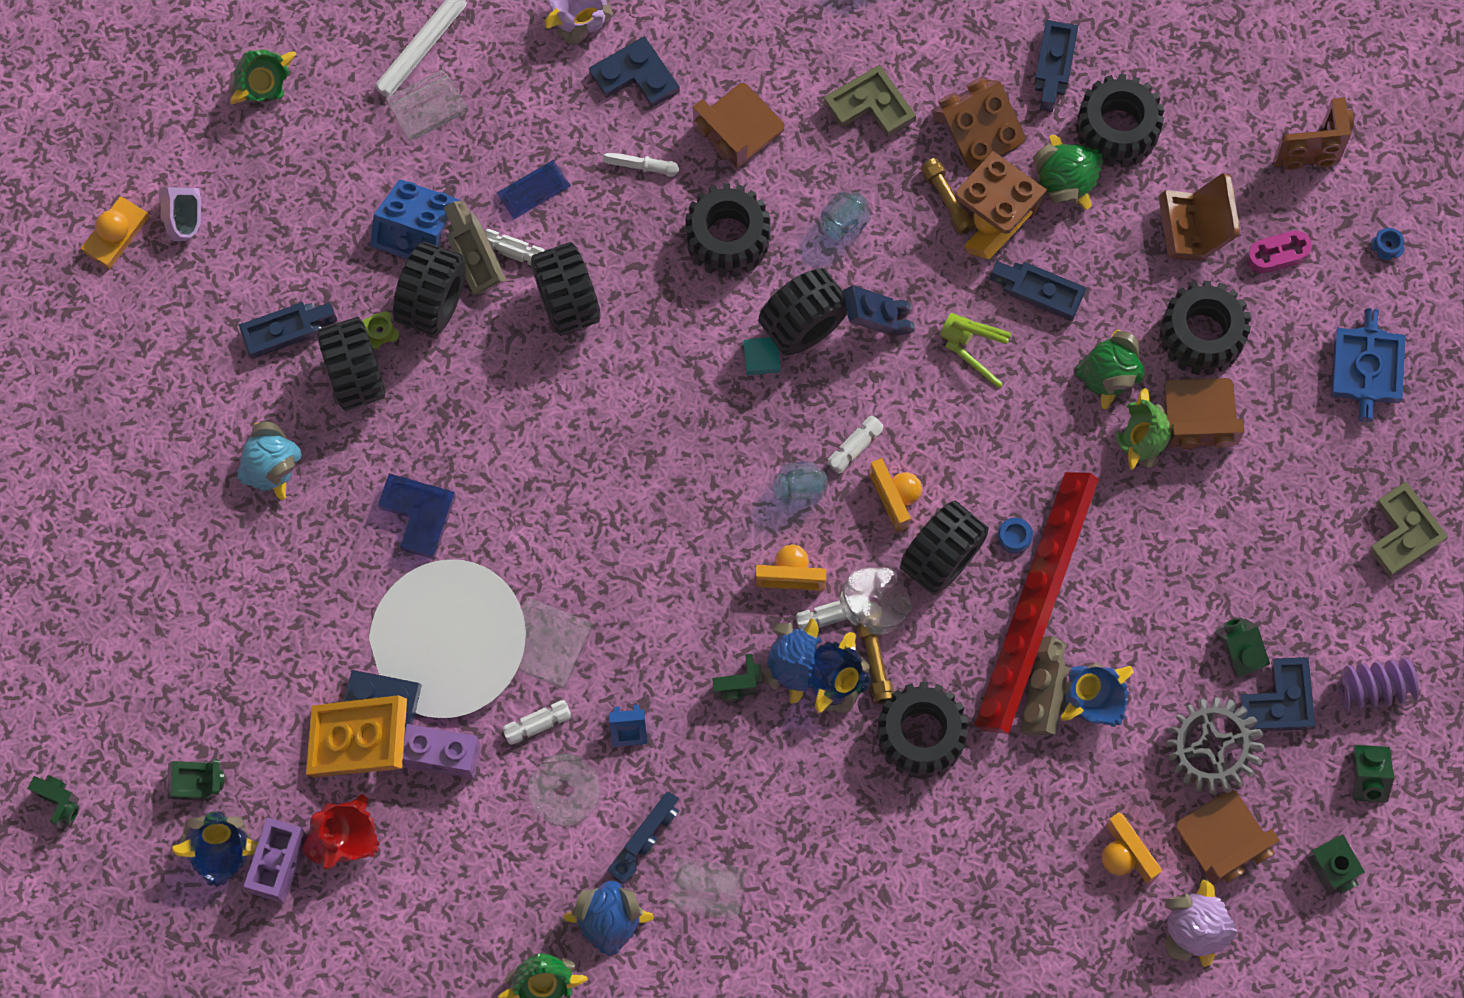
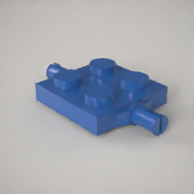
[1331,308,1406,422]

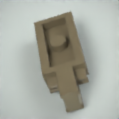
[443,201,507,296]
[1020,636,1069,736]

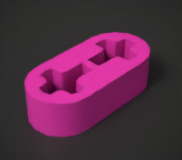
[1247,231,1312,273]

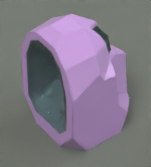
[159,187,201,241]

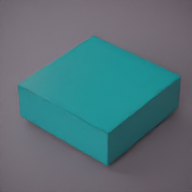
[743,337,781,375]

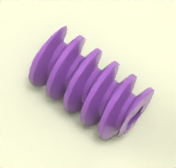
[1339,658,1419,711]

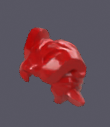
[302,794,380,870]

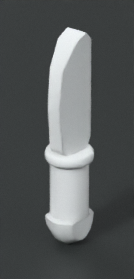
[603,153,679,177]

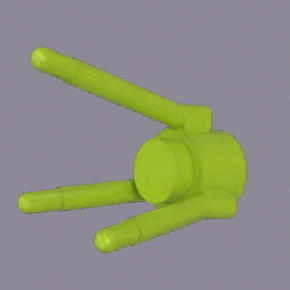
[940,313,1011,388]

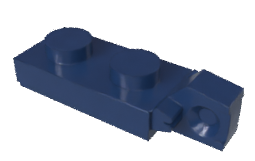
[1035,20,1079,112]
[990,261,1087,321]
[239,302,337,359]
[607,791,680,884]

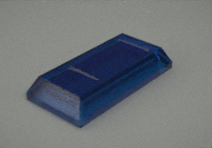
[496,159,571,219]

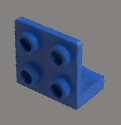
[370,180,460,259]

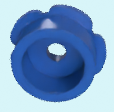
[1371,228,1405,260]

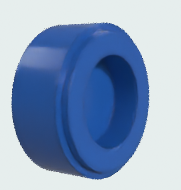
[997,518,1033,554]

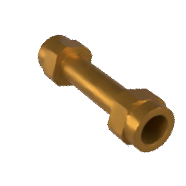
[920,158,976,235]
[857,617,894,704]

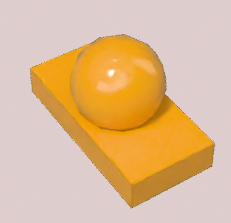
[81,196,149,269]
[964,210,1033,260]
[869,458,922,533]
[756,544,827,591]
[1101,812,1162,884]

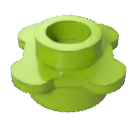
[363,311,400,349]

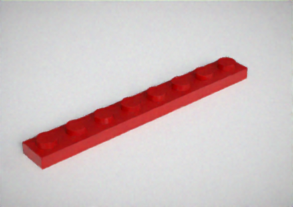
[974,472,1099,734]

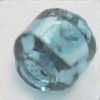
[821,191,871,242]
[774,461,828,508]

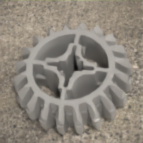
[1166,697,1265,795]

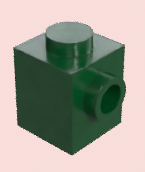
[1306,834,1365,895]

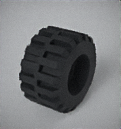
[1076,74,1164,167]
[685,183,770,277]
[393,242,466,336]
[531,242,601,336]
[758,268,847,355]
[1160,281,1251,375]
[317,317,386,411]
[900,500,989,595]
[877,682,968,778]

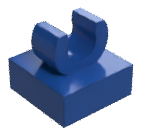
[609,705,648,747]

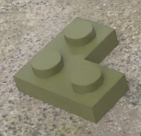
[824,64,916,137]
[1369,481,1448,577]

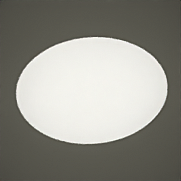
[369,559,526,718]

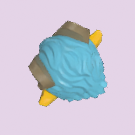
[237,422,302,500]

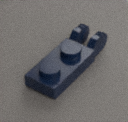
[843,285,915,335]

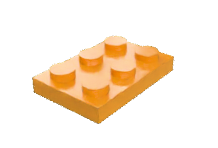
[306,695,407,778]

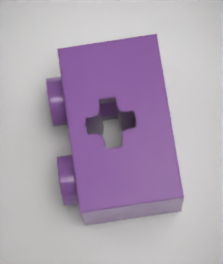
[402,724,481,779]
[243,817,307,904]

